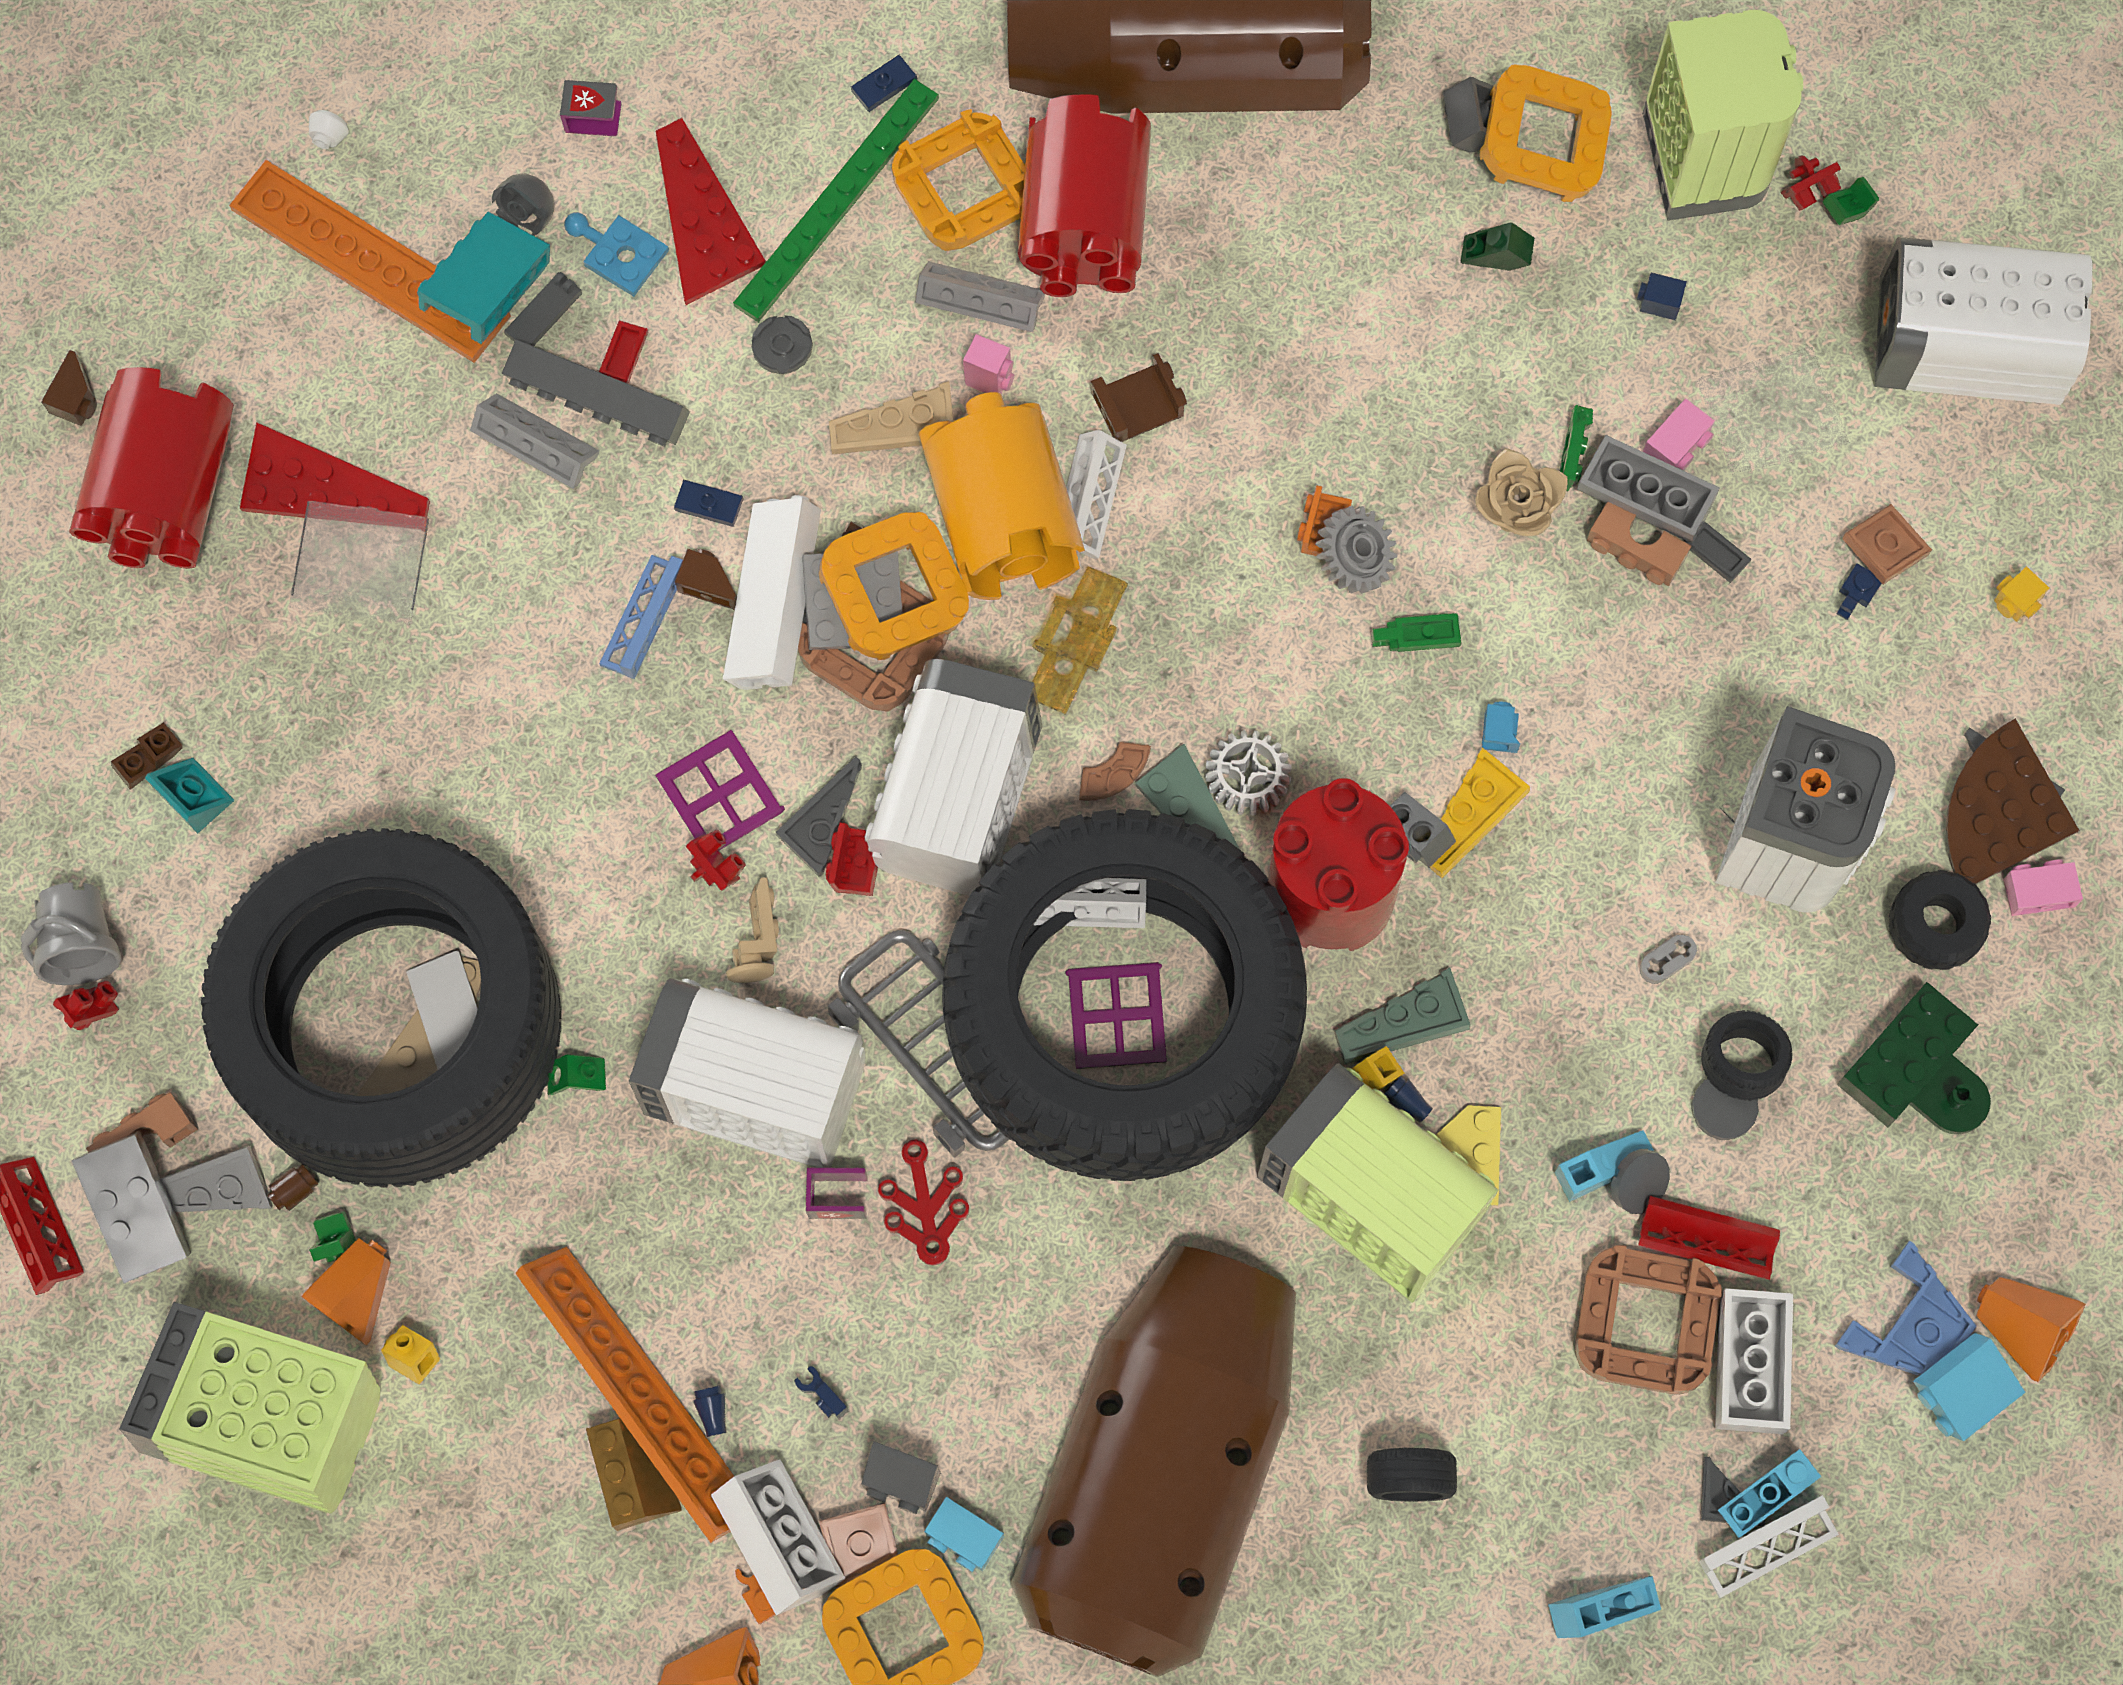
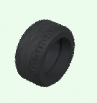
[1701,1010,1793,1101]
[1367,1448,1457,1502]

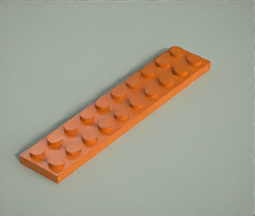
[229,160,511,363]
[515,1247,734,1543]

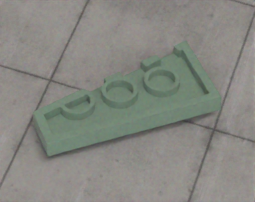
[1136,744,1240,849]
[1335,967,1471,1064]

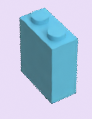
[1913,1333,2026,1441]

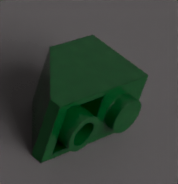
[1460,222,1535,271]

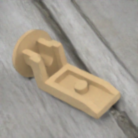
[726,877,779,983]

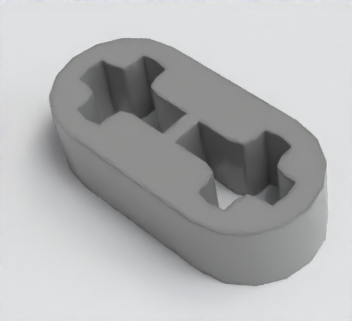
[1640,935,1697,984]

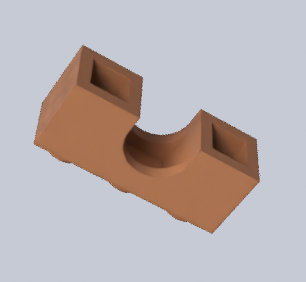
[1587,502,1691,586]
[86,1092,198,1152]

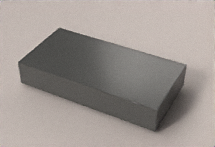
[1684,521,1751,583]

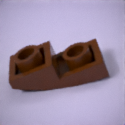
[111,722,183,790]

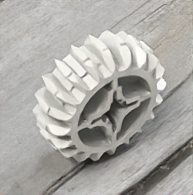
[1205,730,1292,816]

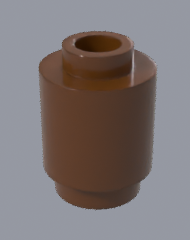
[267,1164,318,1211]

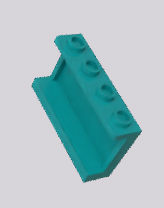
[417,211,550,344]

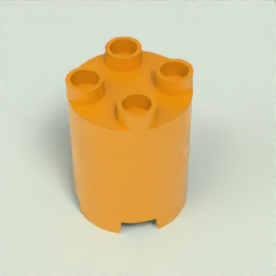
[919,392,1085,600]

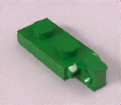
[1559,405,1593,492]
[1371,613,1462,652]

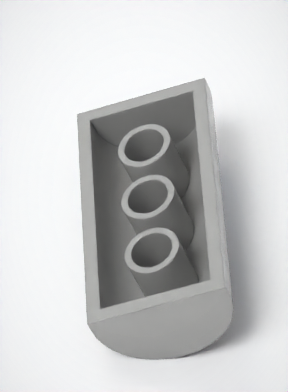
[1577,435,1720,543]

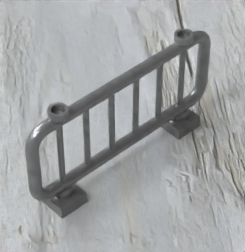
[828,930,1010,1158]

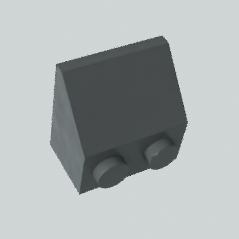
[1443,76,1518,153]
[861,1441,941,1514]

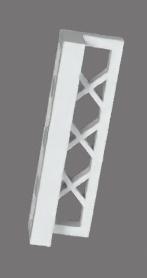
[1066,430,1127,559]
[1034,878,1146,928]
[1699,1495,1839,1598]

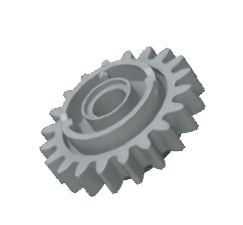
[1316,506,1397,594]

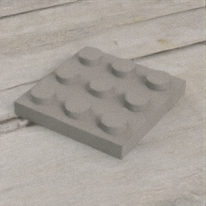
[802,551,902,650]

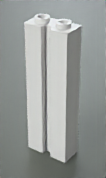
[723,495,821,690]

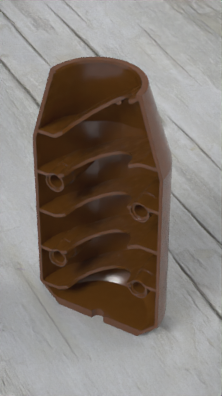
[1007,0,1372,114]
[1010,1246,1296,1677]

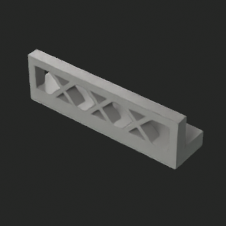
[915,261,1045,332]
[470,393,599,489]

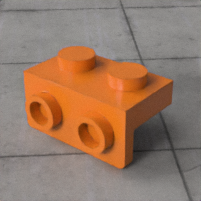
[1297,485,1352,556]

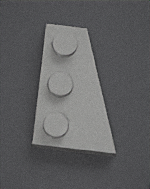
[161,1145,273,1212]

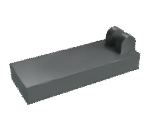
[504,272,583,346]

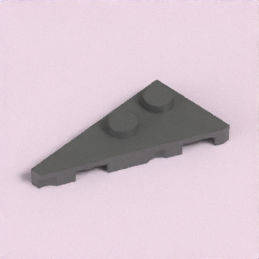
[776,757,862,877]

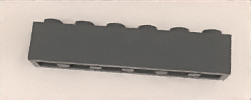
[502,340,690,447]

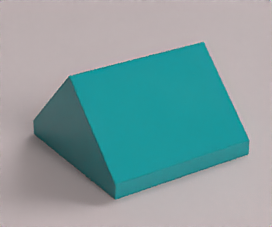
[145,758,234,834]

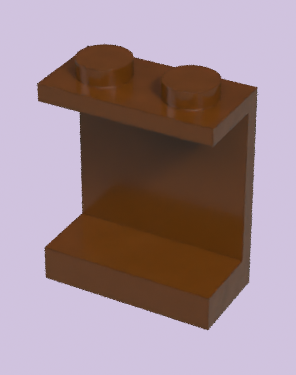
[1091,353,1187,442]

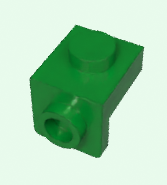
[1822,177,1879,226]
[309,1211,356,1262]

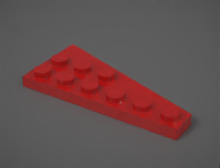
[655,118,766,306]
[240,422,430,531]

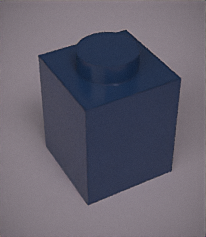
[1637,272,1687,321]

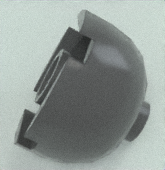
[491,173,555,236]

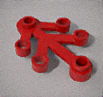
[878,1139,970,1266]

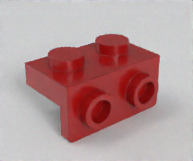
[826,822,878,896]

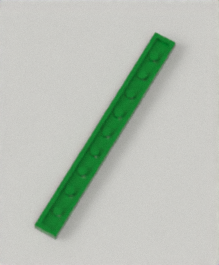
[733,79,939,323]

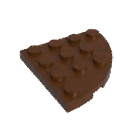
[1946,718,2080,884]

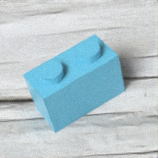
[924,1497,1005,1572]

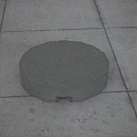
[751,315,813,374]
[1691,1079,1759,1140]
[1611,1149,1670,1214]

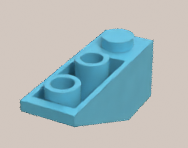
[1554,1130,1654,1202]
[1718,1449,1821,1538]

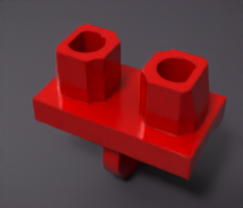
[1781,155,1841,211]
[686,830,746,891]
[53,981,119,1030]

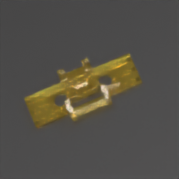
[1032,566,1128,715]

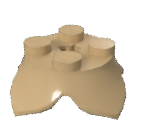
[1475,448,1567,536]

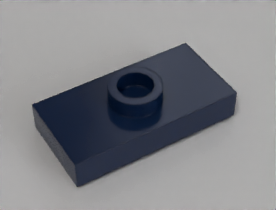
[851,54,917,112]
[674,480,744,527]

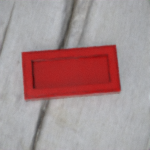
[599,320,649,384]

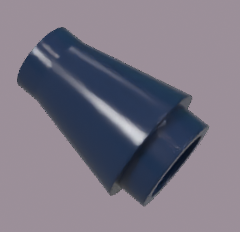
[1384,1076,1433,1123]
[692,1385,727,1437]

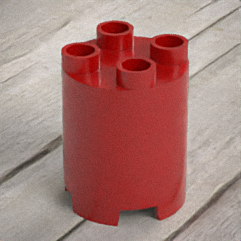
[1018,94,1151,297]
[69,367,234,569]
[1268,778,1409,951]

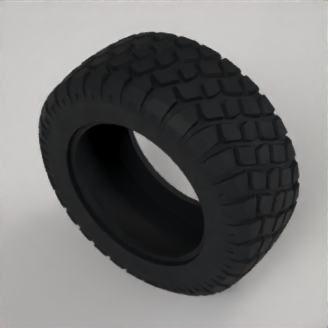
[942,809,1307,1181]

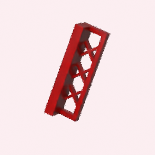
[0,1157,84,1295]
[1638,1196,1780,1280]

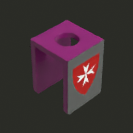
[560,80,622,136]
[806,1168,868,1219]

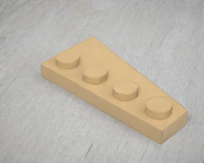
[829,381,953,455]

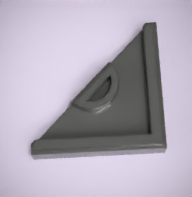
[1701,1457,1765,1526]

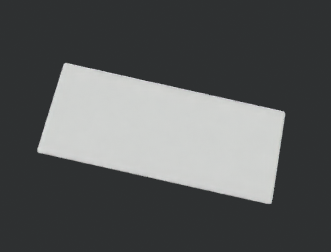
[406,950,478,1070]

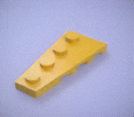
[1427,748,1530,878]

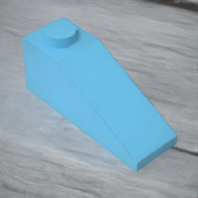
[1548,1576,1661,1638]

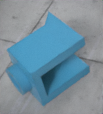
[1482,702,1520,753]

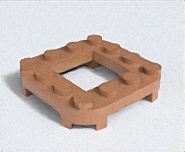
[798,581,949,712]
[1575,1245,1722,1395]

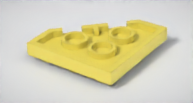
[1436,1105,1501,1206]

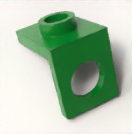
[547,1054,606,1095]

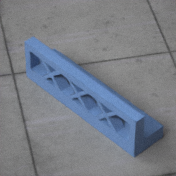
[599,555,683,679]

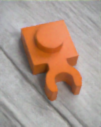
[735,1569,776,1625]

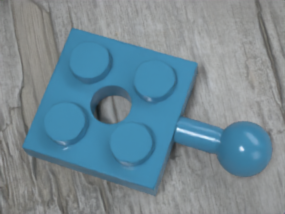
[564,212,669,297]

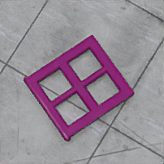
[655,730,785,851]
[1065,962,1167,1069]

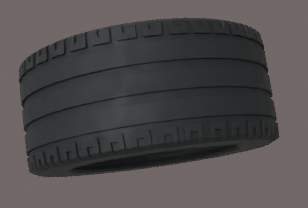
[201,828,561,1188]

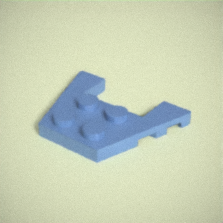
[1835,1241,1977,1376]

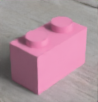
[963,334,1015,394]
[1643,398,1715,470]
[2003,860,2083,916]

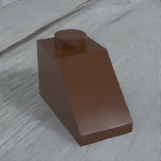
[41,350,96,426]
[675,549,737,610]

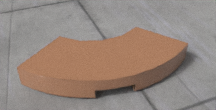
[1079,742,1151,801]

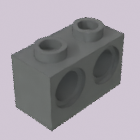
[1390,792,1456,868]

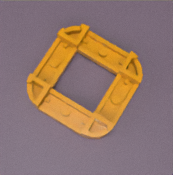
[1480,64,1612,202]
[892,109,1025,251]
[819,512,969,660]
[822,1549,984,1685]

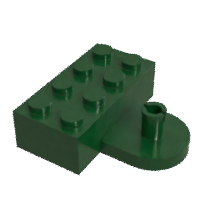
[1837,982,1991,1134]

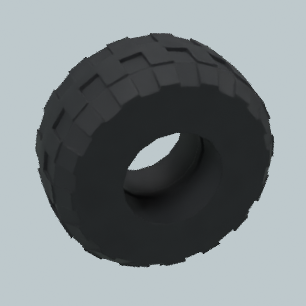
[1889,870,1991,970]

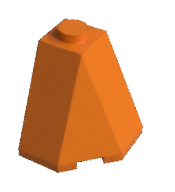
[301,1238,391,1346]
[1976,1277,2086,1382]
[658,1627,761,1685]

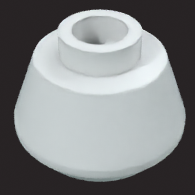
[309,110,349,149]

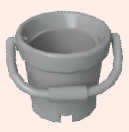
[20,882,121,985]

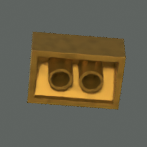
[586,1418,682,1531]

